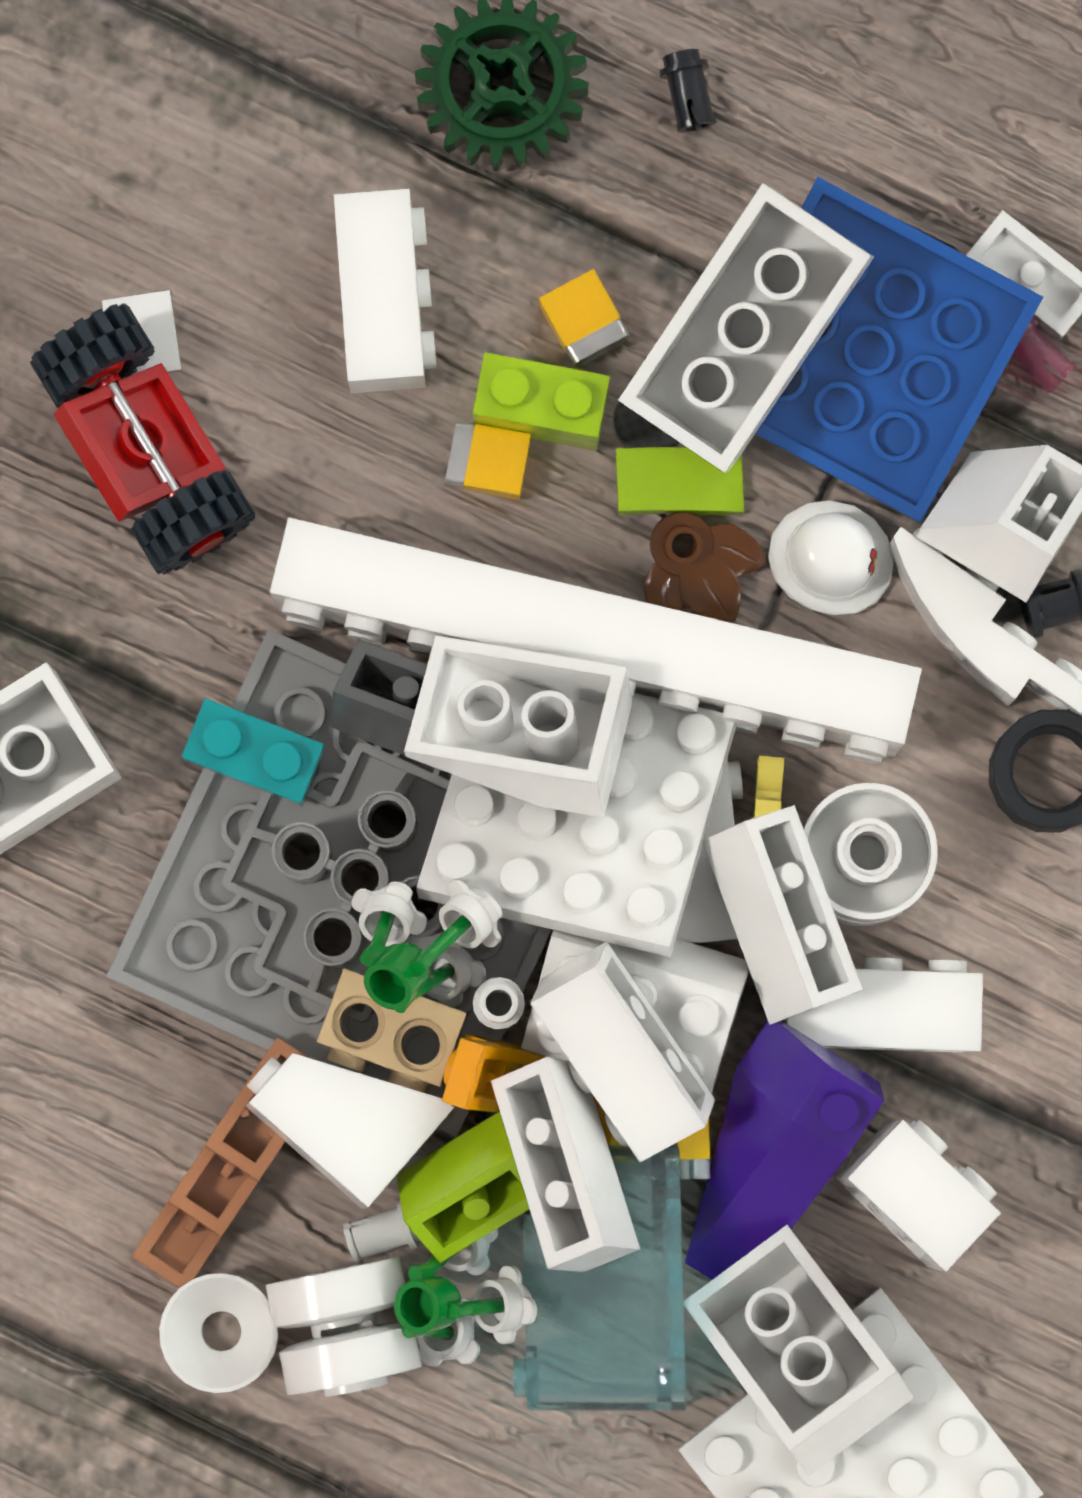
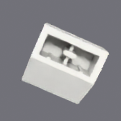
[916,445,1082,602]

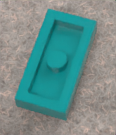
[181,698,326,806]

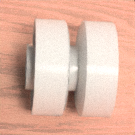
[803,783,938,926]
[265,1257,422,1397]

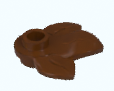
[643,512,766,623]

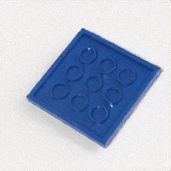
[755,177,1044,523]

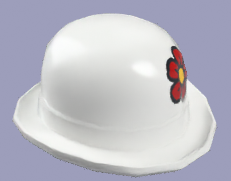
[768,500,894,616]

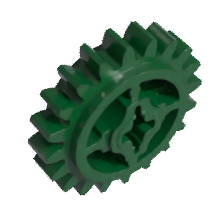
[415,0,589,171]

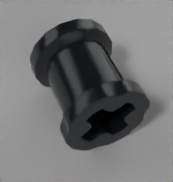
[1019,569,1082,639]

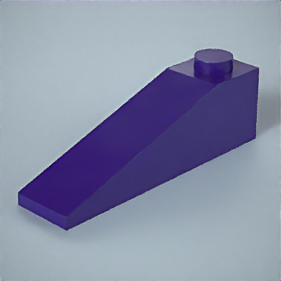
[685,1019,885,1280]

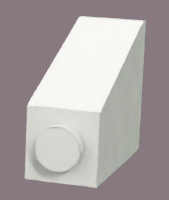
[246,1053,454,1209]

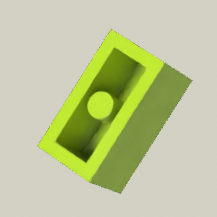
[472,352,610,451]
[396,1111,529,1263]

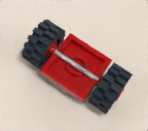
[30,303,256,575]

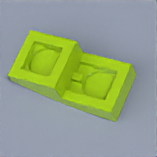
[616,447,744,516]

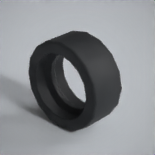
[989,710,1082,833]

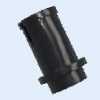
[659,49,717,133]

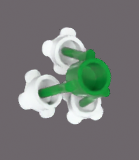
[352,879,502,1013]
[394,1229,537,1367]

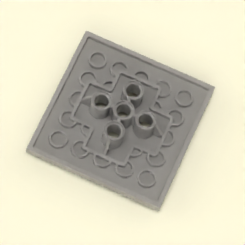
[106,629,552,1138]

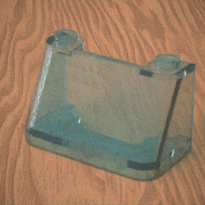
[513,1145,686,1411]

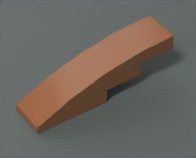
[131,1037,308,1288]

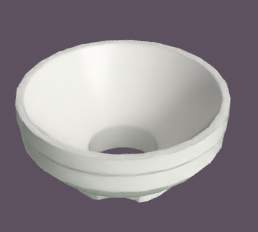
[159,1273,278,1393]

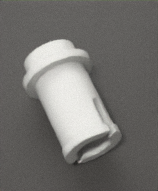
[473,977,525,1030]
[343,1200,420,1263]

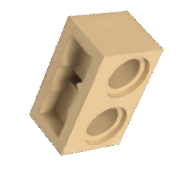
[317,968,468,1093]

